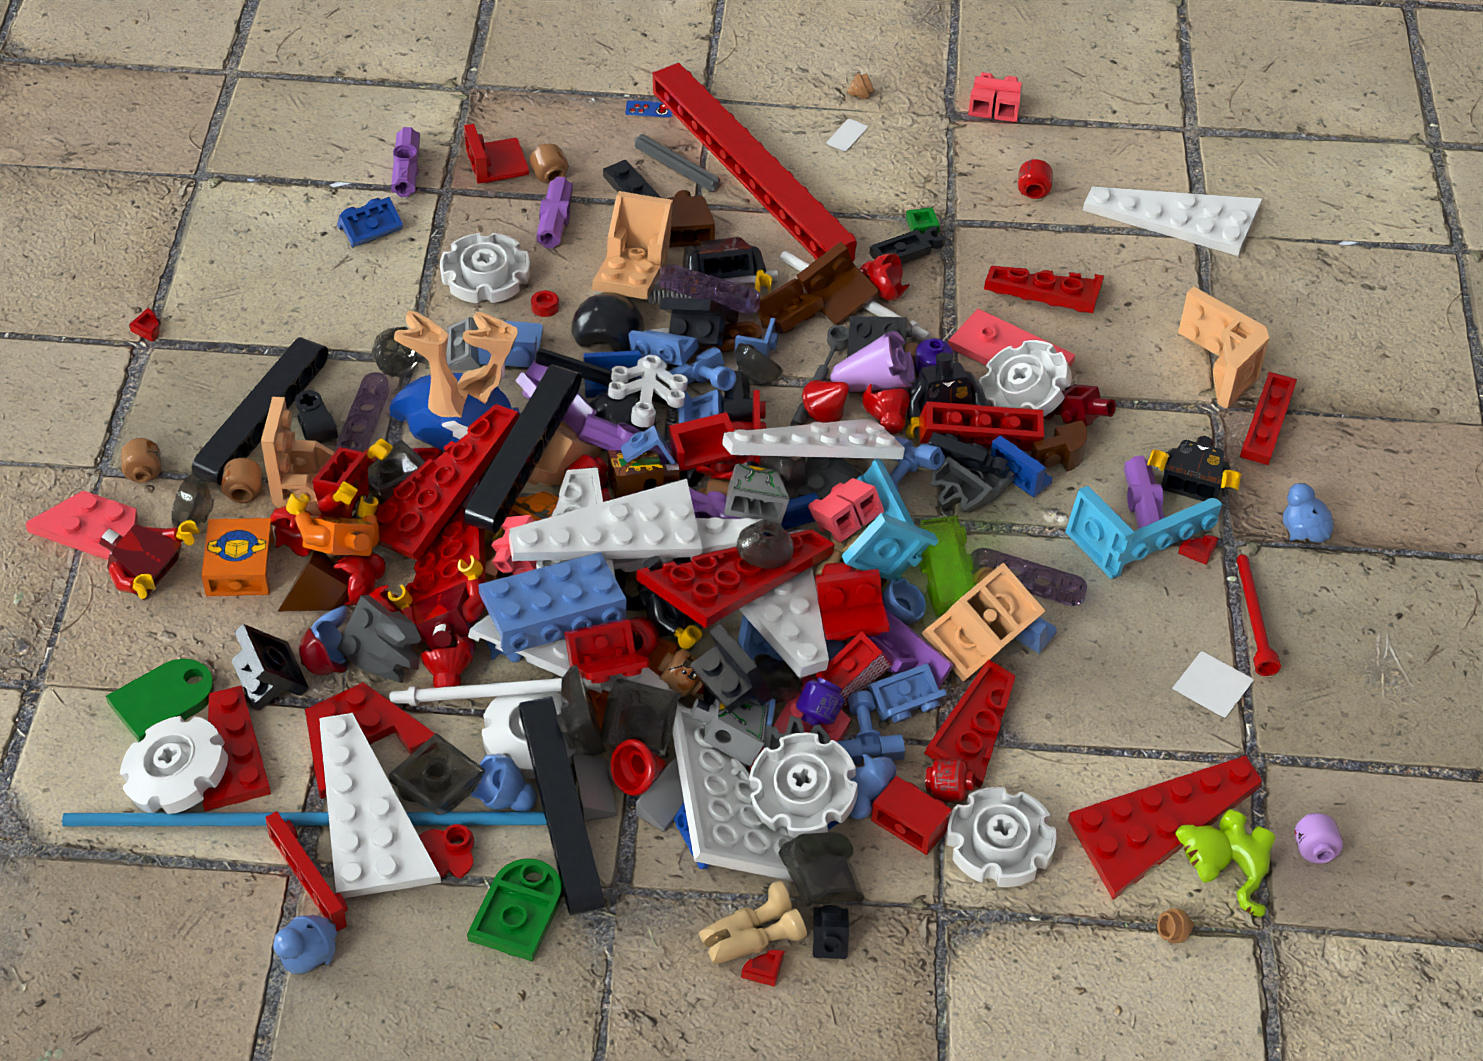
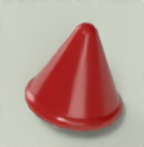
[802,380,849,423]
[610,739,666,796]

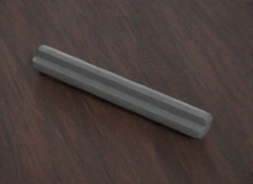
[634,134,720,192]

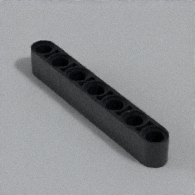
[192,337,328,486]
[464,365,582,533]
[519,696,604,916]

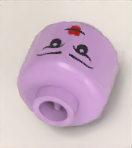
[1294,813,1343,864]

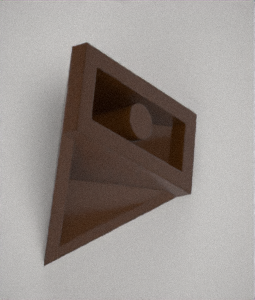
[277,550,348,612]

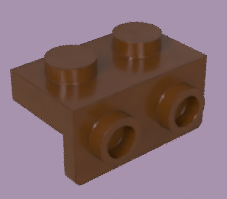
[755,278,825,333]

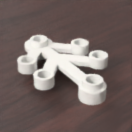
[608,355,688,427]

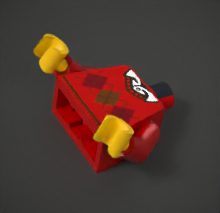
[312,438,393,518]

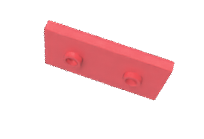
[948,308,1075,367]

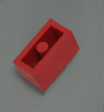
[871,776,952,855]

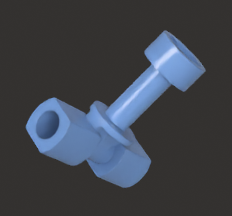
[668,347,736,391]
[889,437,945,492]
[837,691,905,765]

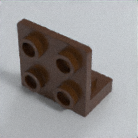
[797,241,879,325]

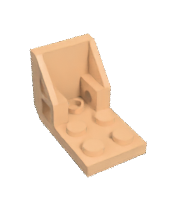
[592,191,673,300]
[1178,286,1269,409]
[261,397,335,515]

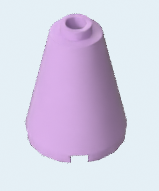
[831,331,915,393]

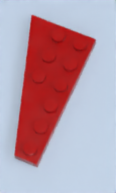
[375,404,520,561]
[396,472,486,612]
[636,529,835,628]
[1068,755,1262,900]

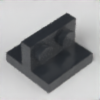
[660,298,739,346]
[231,624,309,710]
[690,624,772,713]

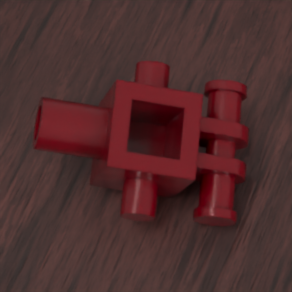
[1044,384,1116,426]

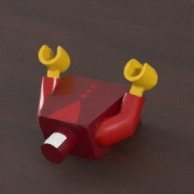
[99,520,200,601]
[388,556,485,650]

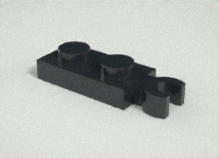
[869,227,945,264]
[929,432,1010,479]

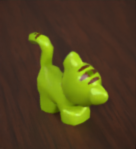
[1176,809,1276,917]

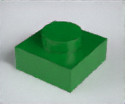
[906,207,940,234]

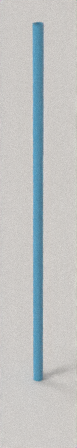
[62,812,547,827]

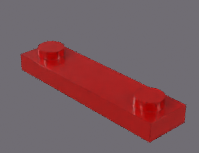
[1240,371,1297,465]
[265,811,348,932]

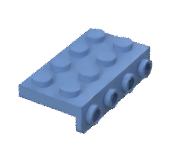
[479,552,626,654]

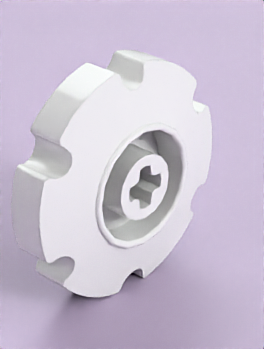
[440,233,530,303]
[979,340,1072,416]
[482,692,588,779]
[120,716,228,814]
[749,733,858,838]
[946,787,1056,887]

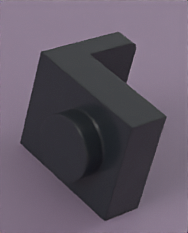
[813,905,849,959]

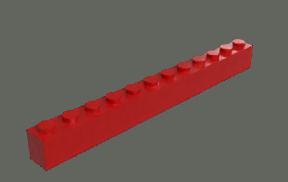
[653,62,857,261]

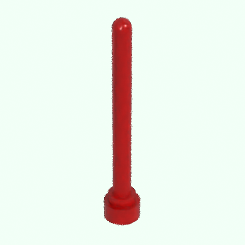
[1236,554,1281,676]

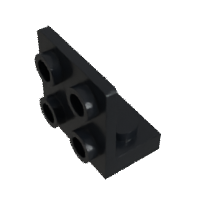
[847,316,913,358]

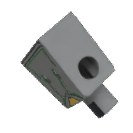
[724,461,789,524]
[690,698,769,766]

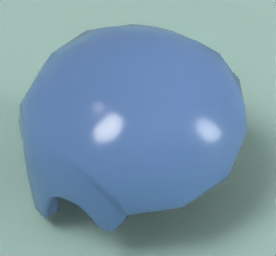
[882,578,927,625]

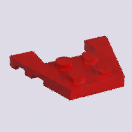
[305,682,437,799]

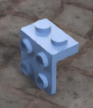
[478,321,543,367]

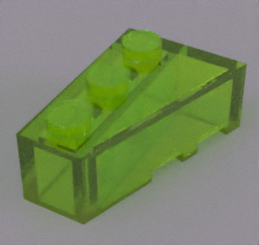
[919,515,977,618]

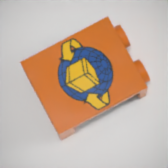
[201,518,275,596]

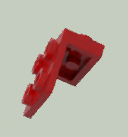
[564,618,650,684]

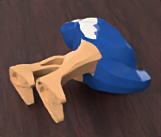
[389,311,521,451]

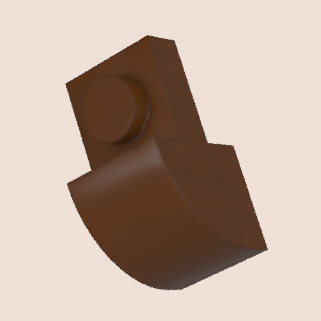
[1031,420,1087,472]

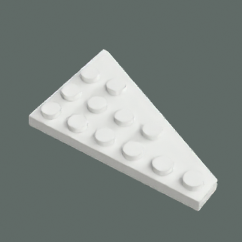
[739,529,829,678]
[669,705,821,886]

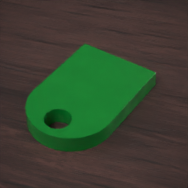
[106,659,214,742]
[467,858,562,962]

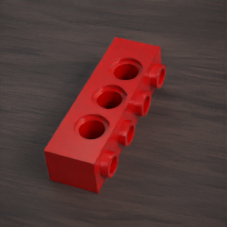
[919,401,1044,451]

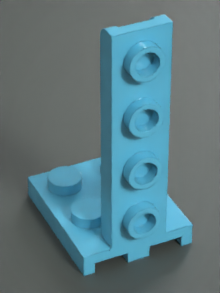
[842,458,939,581]
[1065,486,1222,580]

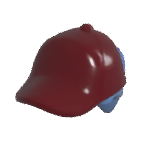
[299,606,347,676]

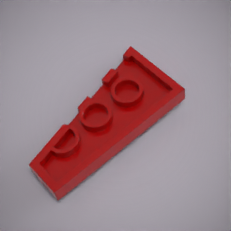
[984,266,1104,313]
[924,659,1016,788]
[203,685,271,812]

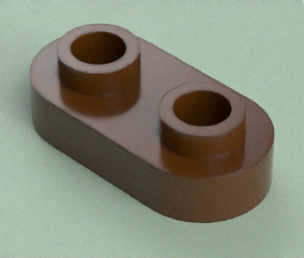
[707,321,762,352]

